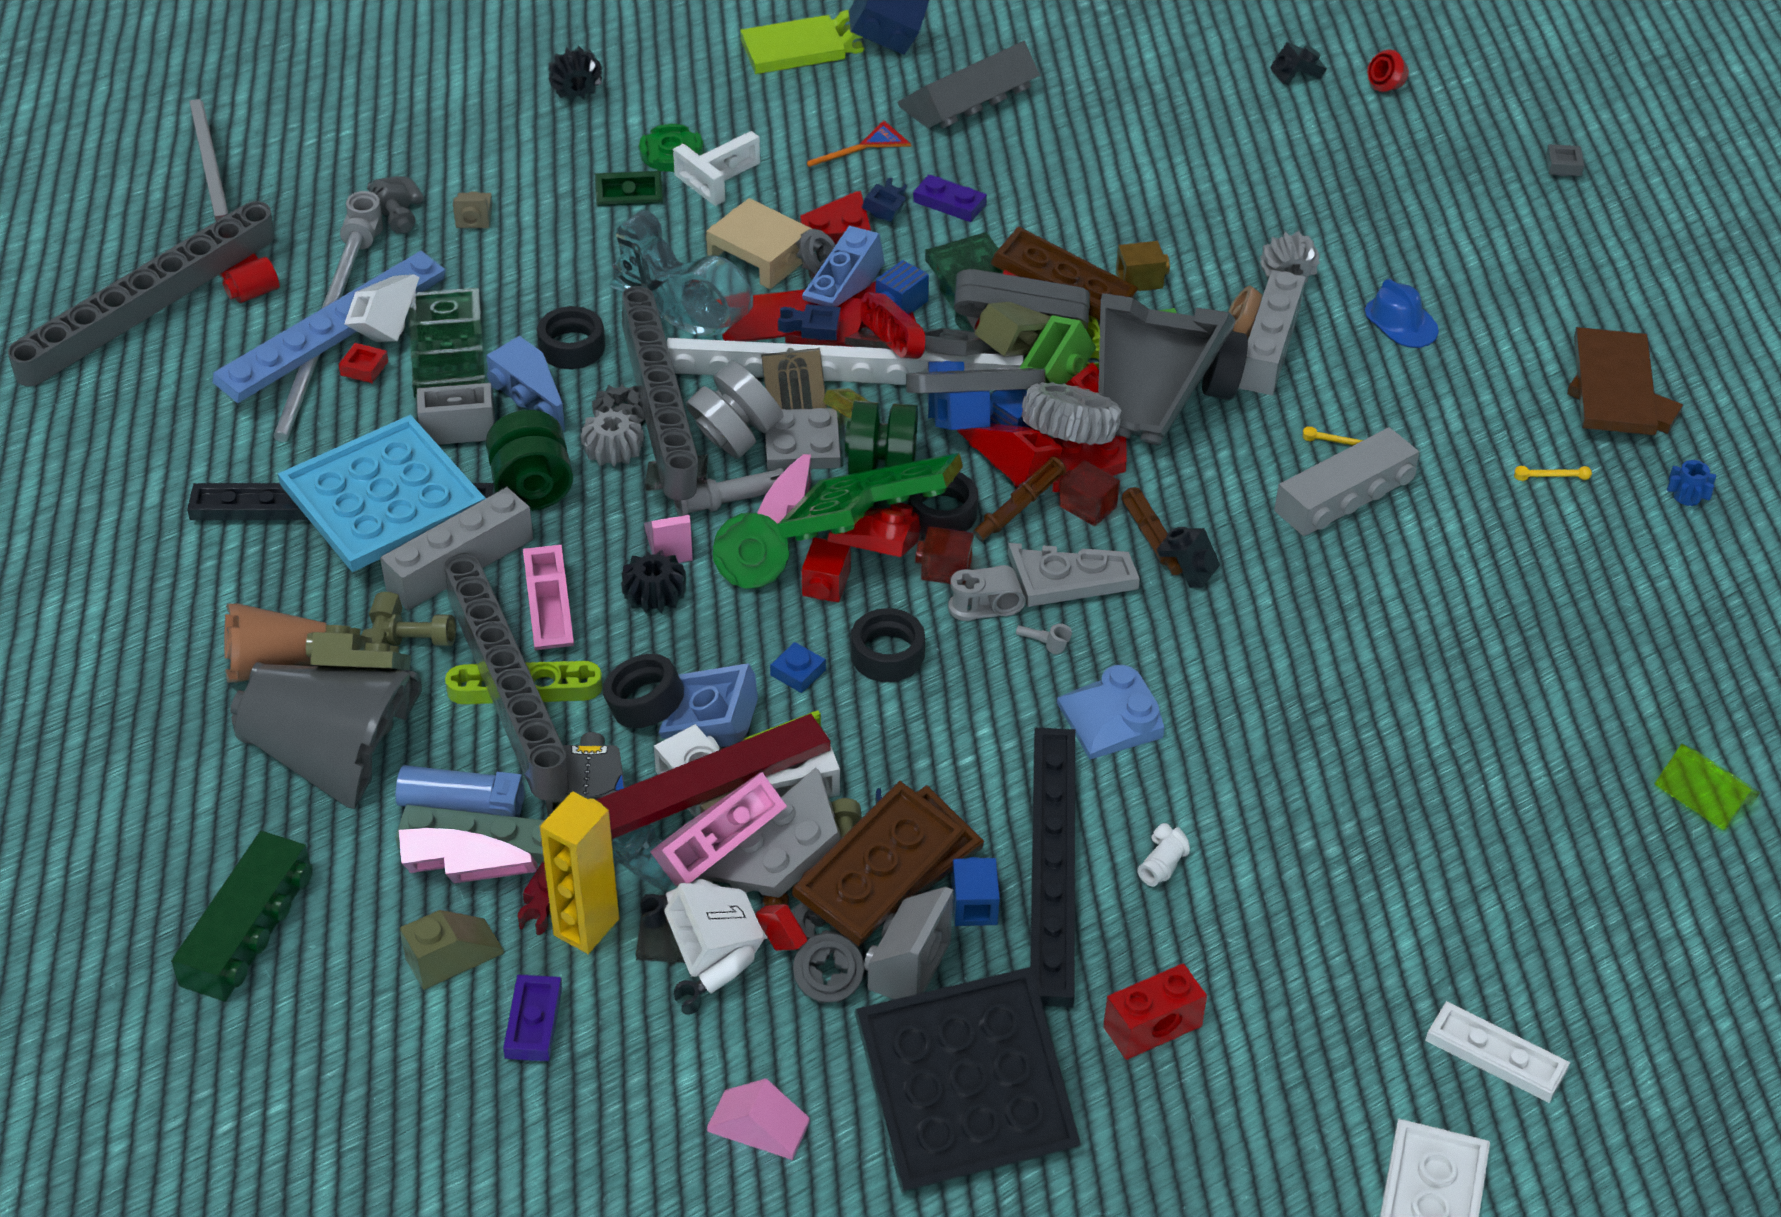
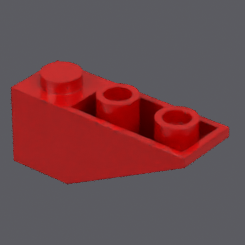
[957,423,1063,487]

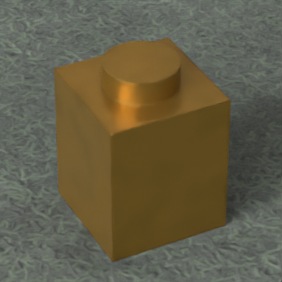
[1115,241,1170,291]

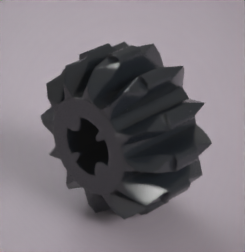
[548,46,602,102]
[621,550,686,614]

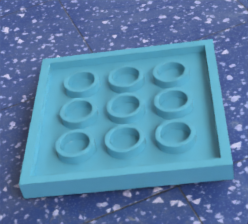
[278,415,486,572]

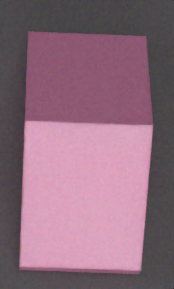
[644,515,693,563]
[707,1079,810,1160]

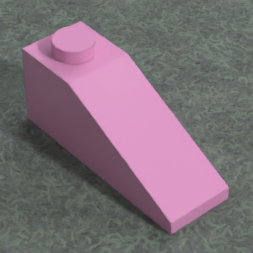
[650,772,787,886]

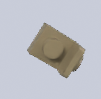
[453,191,493,228]

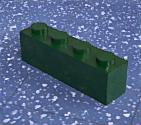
[171,830,313,1002]

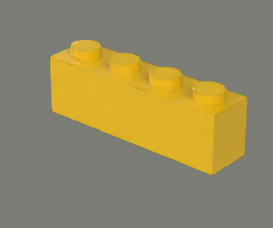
[540,791,619,954]

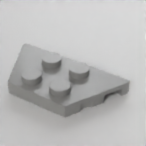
[698,768,842,898]

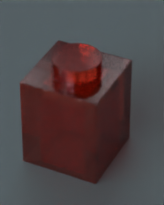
[1059,460,1120,527]
[915,527,974,585]

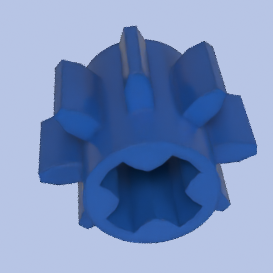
[1667,460,1716,506]

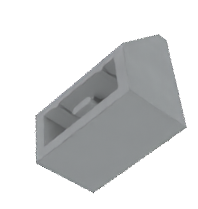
[417,383,495,445]

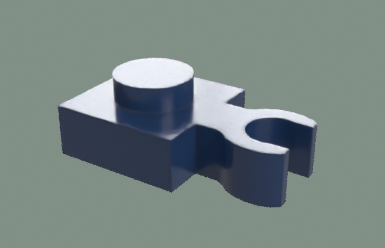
[862,177,907,222]
[778,304,841,341]

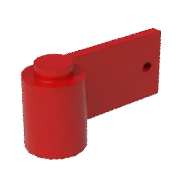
[219,253,280,304]

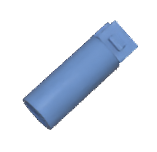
[396,765,525,817]

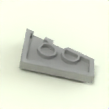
[1008,543,1140,607]

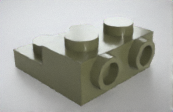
[306,625,411,670]

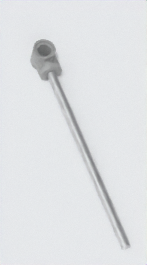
[274,191,383,442]

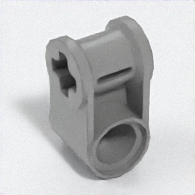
[948,565,1026,621]

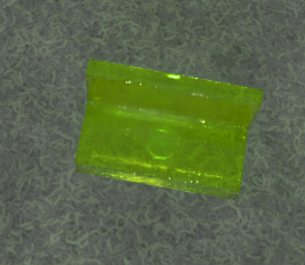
[1654,743,1761,831]

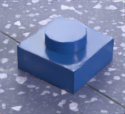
[770,642,826,693]

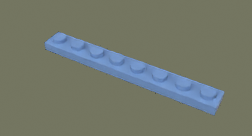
[213,251,446,403]

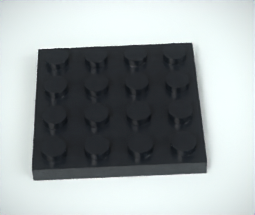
[854,967,1081,1193]

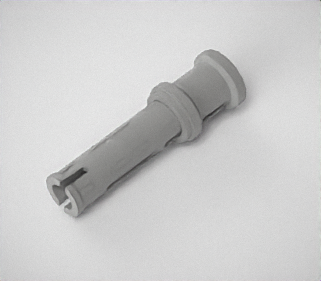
[673,468,784,516]

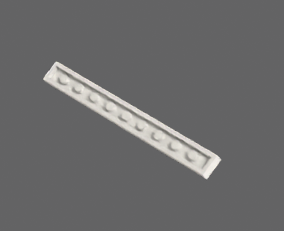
[667,338,1023,385]

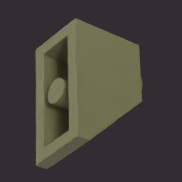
[975,302,1051,357]
[399,910,504,990]

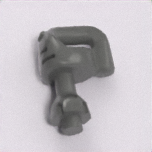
[367,176,424,234]

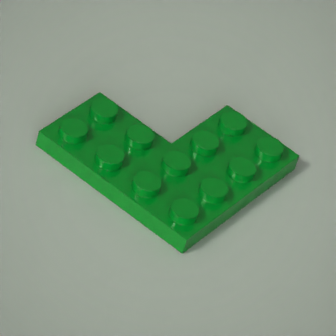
[778,453,963,541]

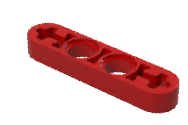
[861,292,925,359]

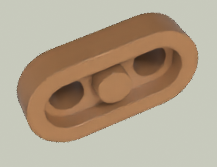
[1228,285,1262,338]

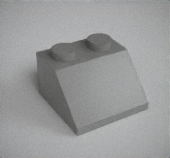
[864,887,953,999]

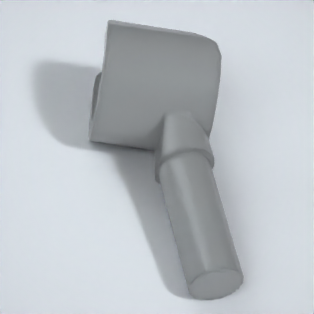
[1016,624,1072,654]

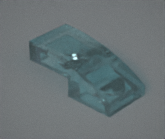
[612,824,673,891]

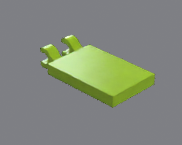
[740,10,864,74]

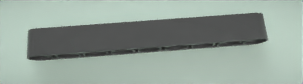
[8,201,275,386]
[622,286,698,500]
[444,554,569,800]

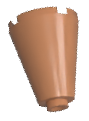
[224,603,326,683]

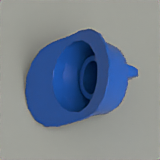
[1365,279,1439,348]

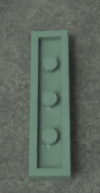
[395,805,545,864]

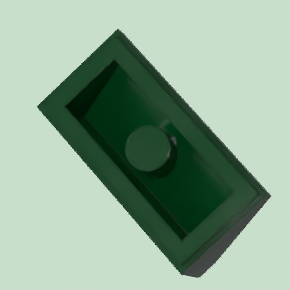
[595,171,663,206]

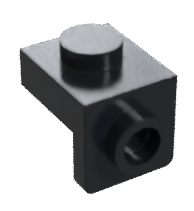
[1270,42,1327,85]
[1156,526,1220,588]

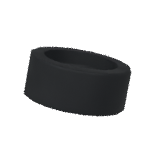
[537,306,605,370]
[1202,331,1248,400]
[908,472,978,538]
[851,608,925,682]
[603,654,684,728]

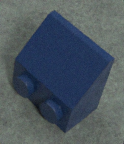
[849,0,930,55]

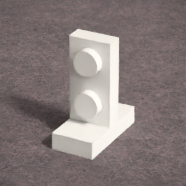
[673,131,760,206]

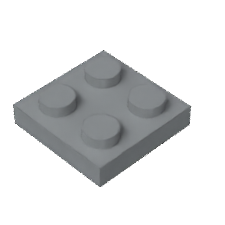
[765,408,840,470]

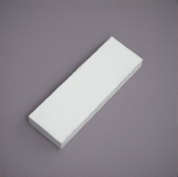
[1425,1001,1570,1103]

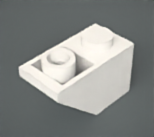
[344,274,420,342]

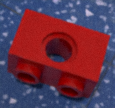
[1103,963,1207,1060]

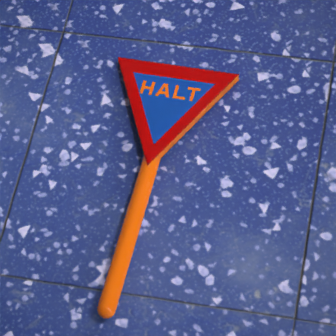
[807,120,911,167]

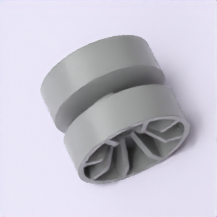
[685,360,784,459]

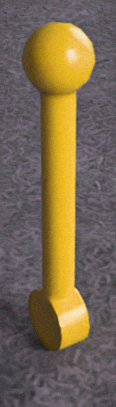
[1302,427,1363,446]
[1514,466,1592,481]

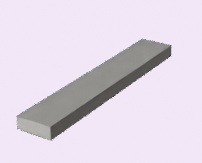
[189,99,228,221]

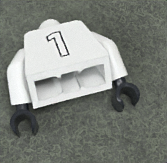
[640,879,768,1015]

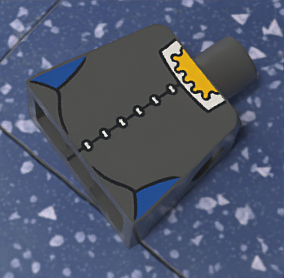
[546,732,625,817]

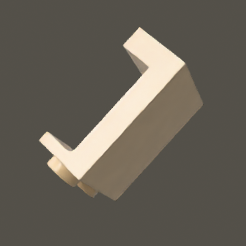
[706,198,812,289]

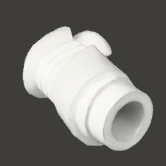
[1138,823,1190,886]

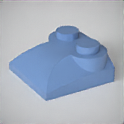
[659,663,758,747]
[1057,665,1164,760]

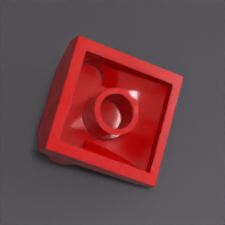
[827,503,920,557]

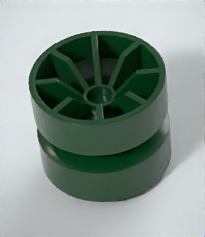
[845,400,918,474]
[486,410,573,511]

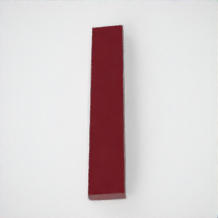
[596,714,830,839]

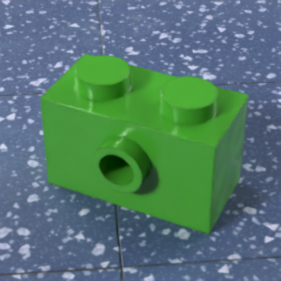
[1020,315,1096,384]

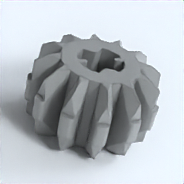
[1260,231,1320,283]
[581,407,644,467]

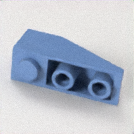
[802,226,885,307]
[486,336,565,431]

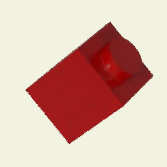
[802,537,851,603]

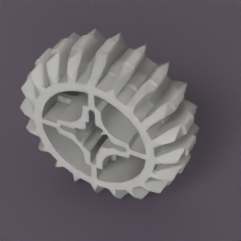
[1022,382,1121,445]

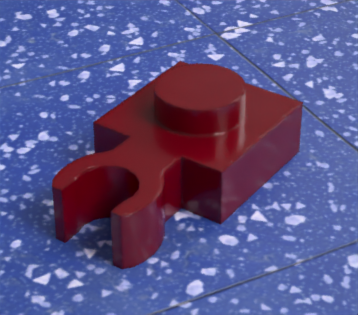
[517,861,551,935]

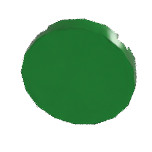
[639,124,704,172]
[713,513,790,589]

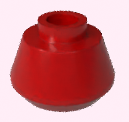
[1367,49,1409,92]

